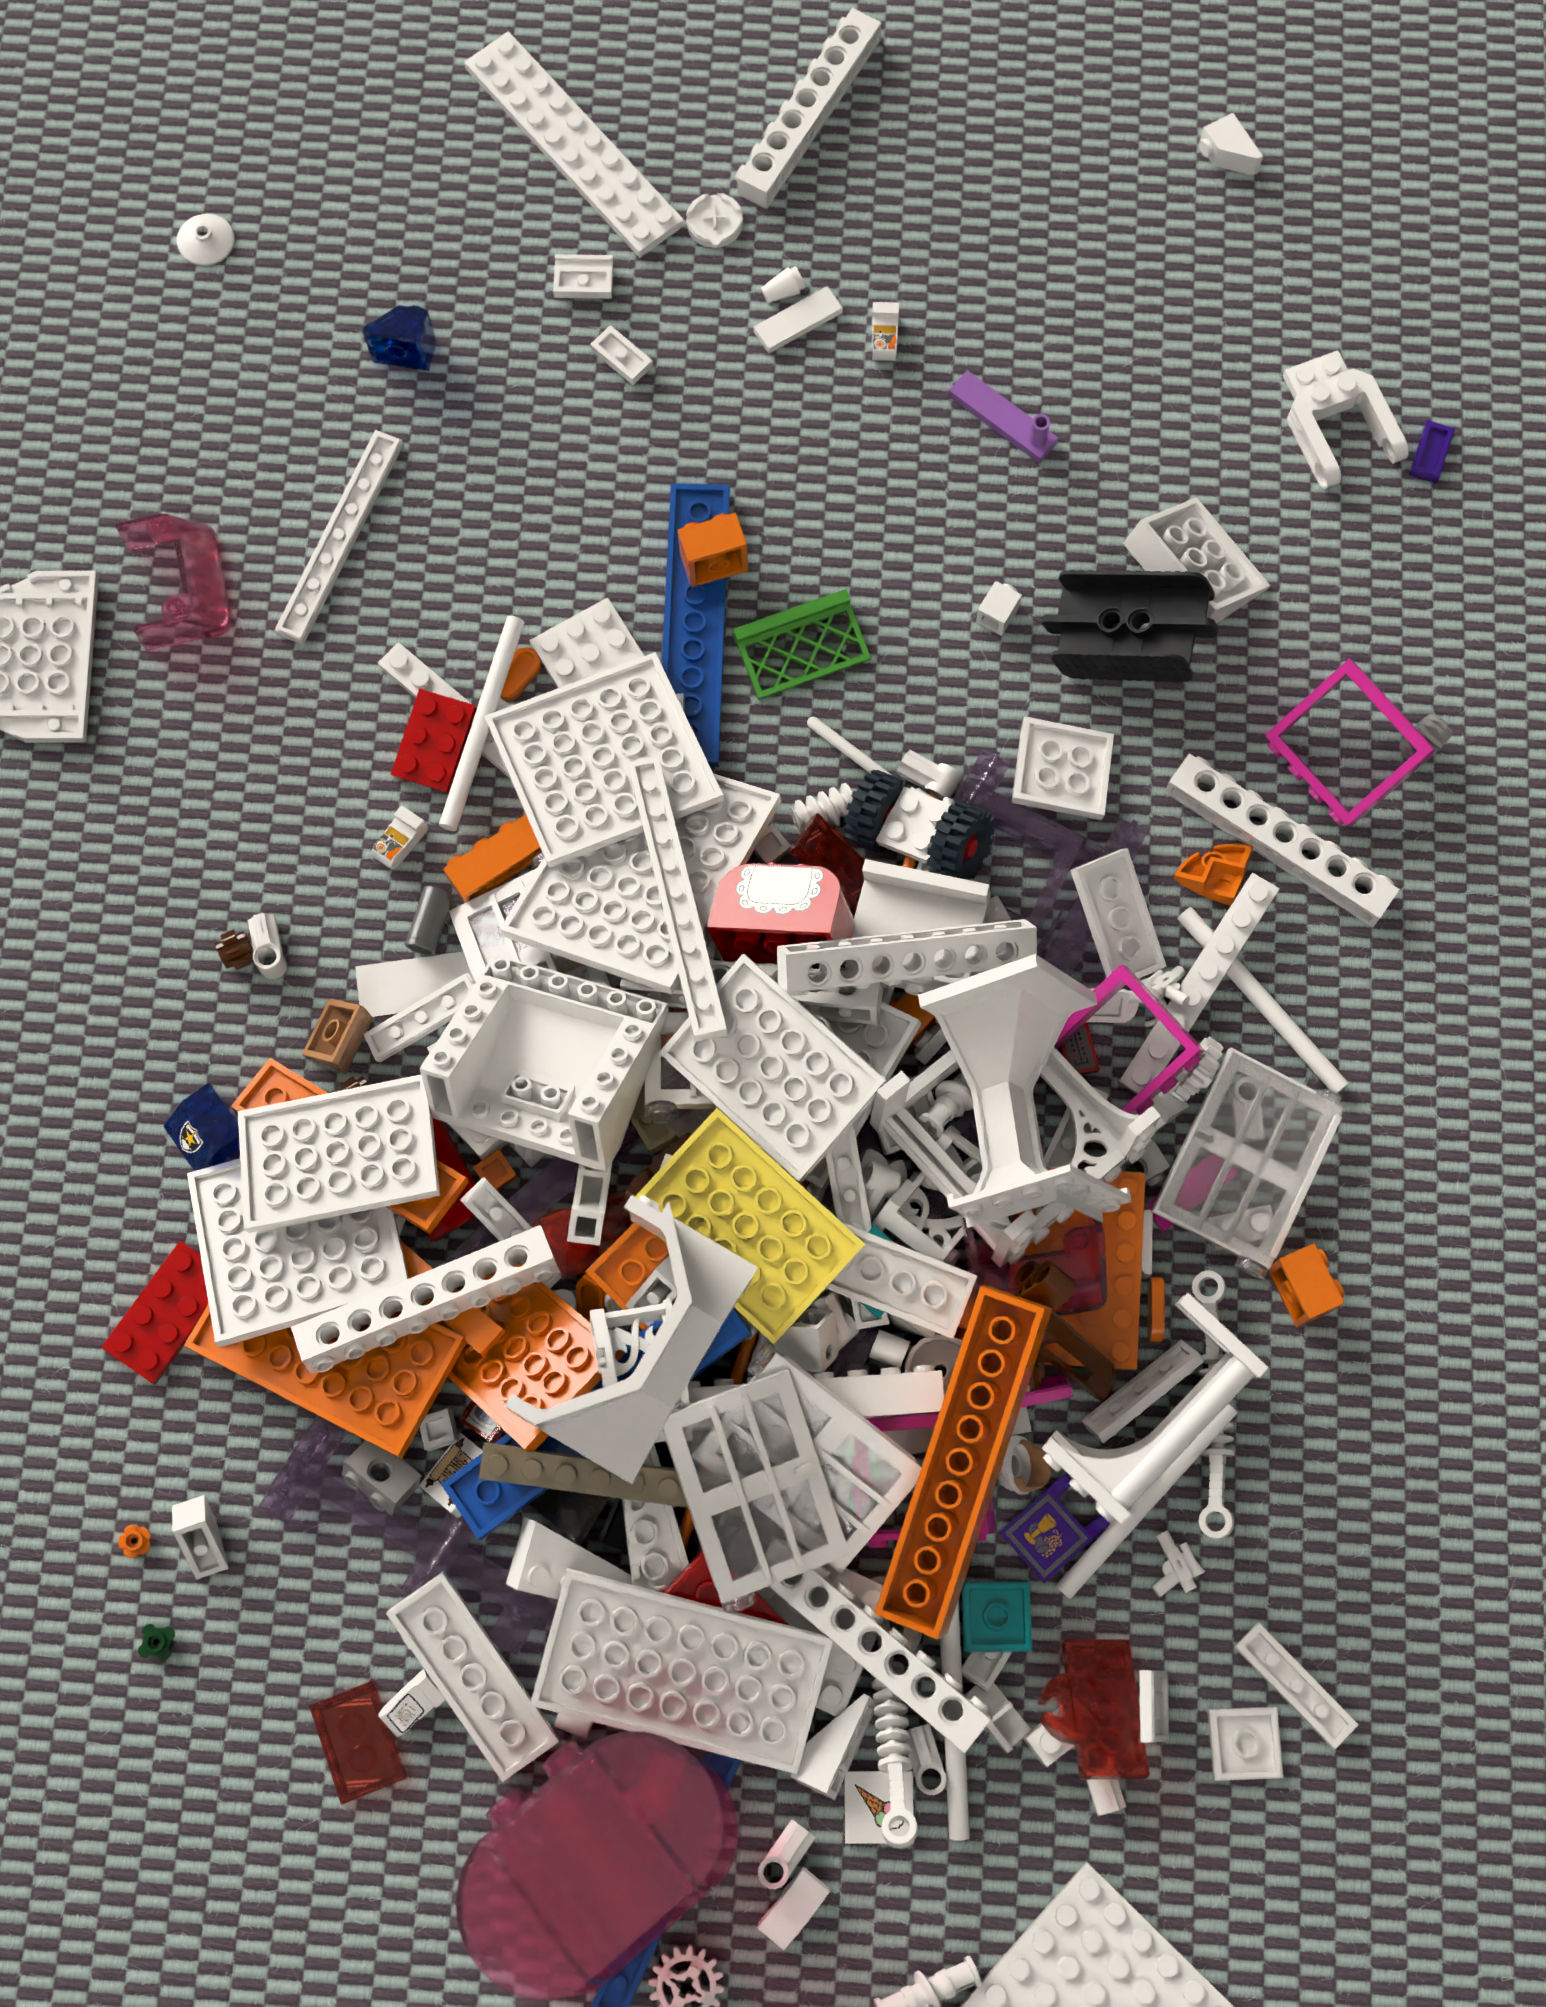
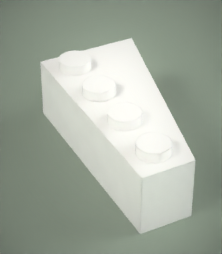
[506,1517,632,1600]

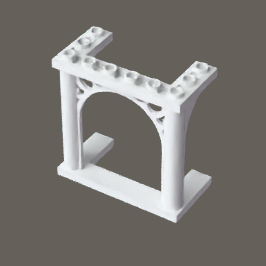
[870,1047,1161,1268]
[1042,1293,1269,1524]

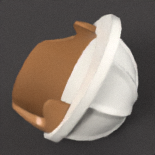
[998,1435,1052,1495]

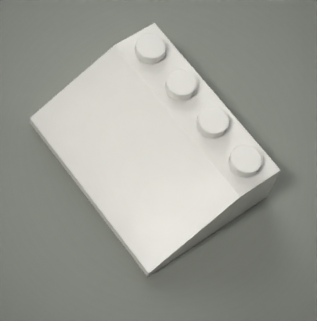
[1123,497,1271,624]

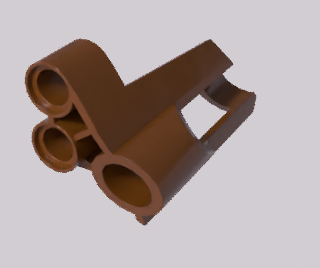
[1011,1260,1118,1402]

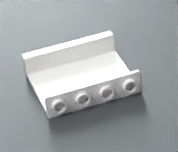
[840,859,991,996]

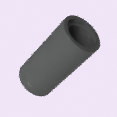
[405,886,453,955]

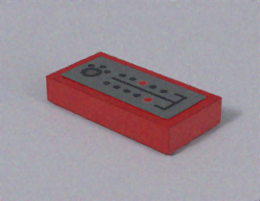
[1060,1022,1100,1076]

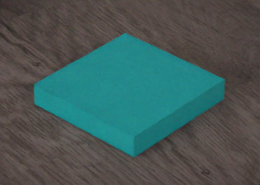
[962,1582,1032,1652]

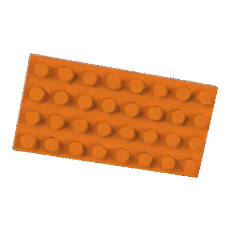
[184,1304,467,1459]

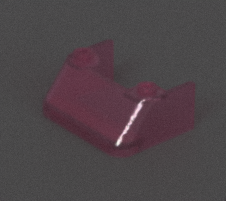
[115,514,233,651]
[962,1216,1108,1316]

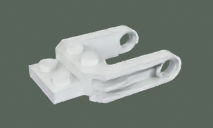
[1283,350,1408,489]

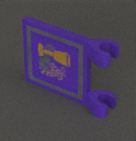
[999,1474,1110,1583]

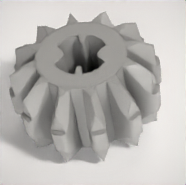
[1399,713,1452,762]

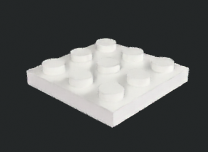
[529,597,644,689]
[1011,717,1114,821]

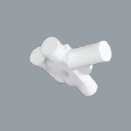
[1141,966,1190,1007]
[1152,1530,1205,1597]

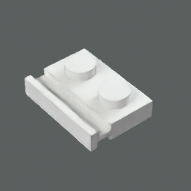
[553,254,613,298]

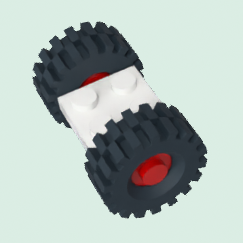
[844,770,994,880]

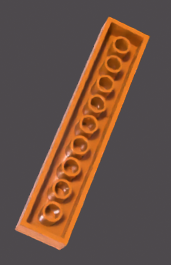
[874,1286,1053,1639]

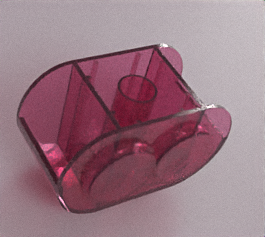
[456,1731,739,2000]

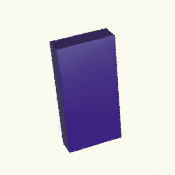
[1408,420,1455,484]

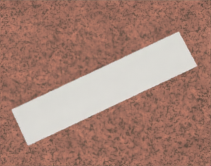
[355,943,529,1017]

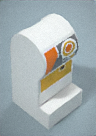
[872,302,899,361]
[371,805,428,870]

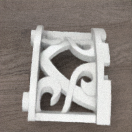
[872,1125,982,1264]
[590,1299,697,1443]

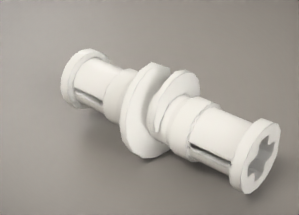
[917,1073,973,1139]
[873,1955,982,2007]

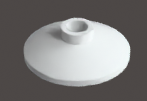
[177,214,235,266]

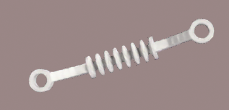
[1192,1270,1234,1539]
[871,1576,918,1849]

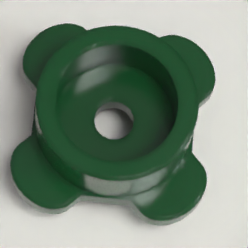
[138,1624,175,1661]

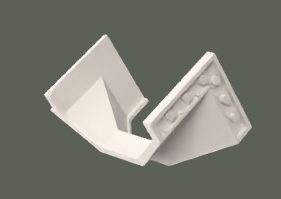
[918,954,1132,1228]
[505,1195,758,1485]

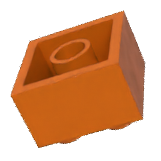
[677,512,748,588]
[1267,1243,1345,1328]

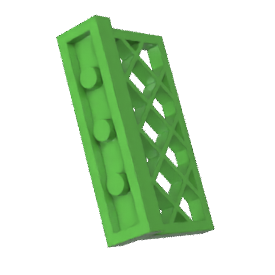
[732,589,871,700]

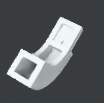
[567,1163,612,1246]

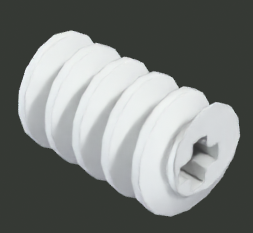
[789,783,853,839]

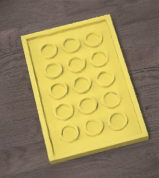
[635,1108,865,1344]

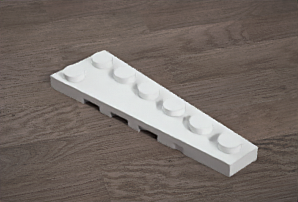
[622,1445,689,1592]

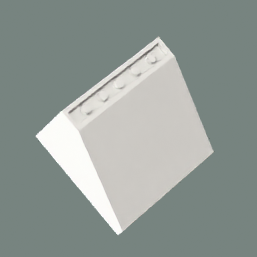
[419,954,669,1172]

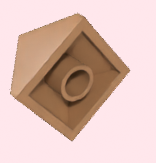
[302,999,373,1074]

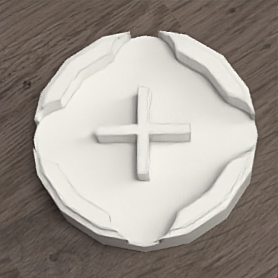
[686,193,743,248]

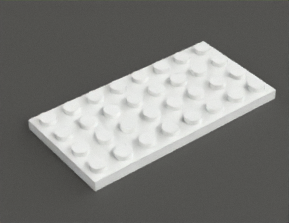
[530,1568,833,1774]

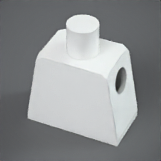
[773,1308,839,1377]

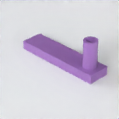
[948,370,1058,463]

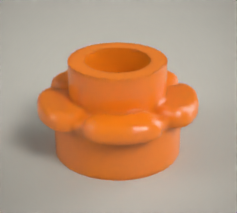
[118,1524,151,1558]

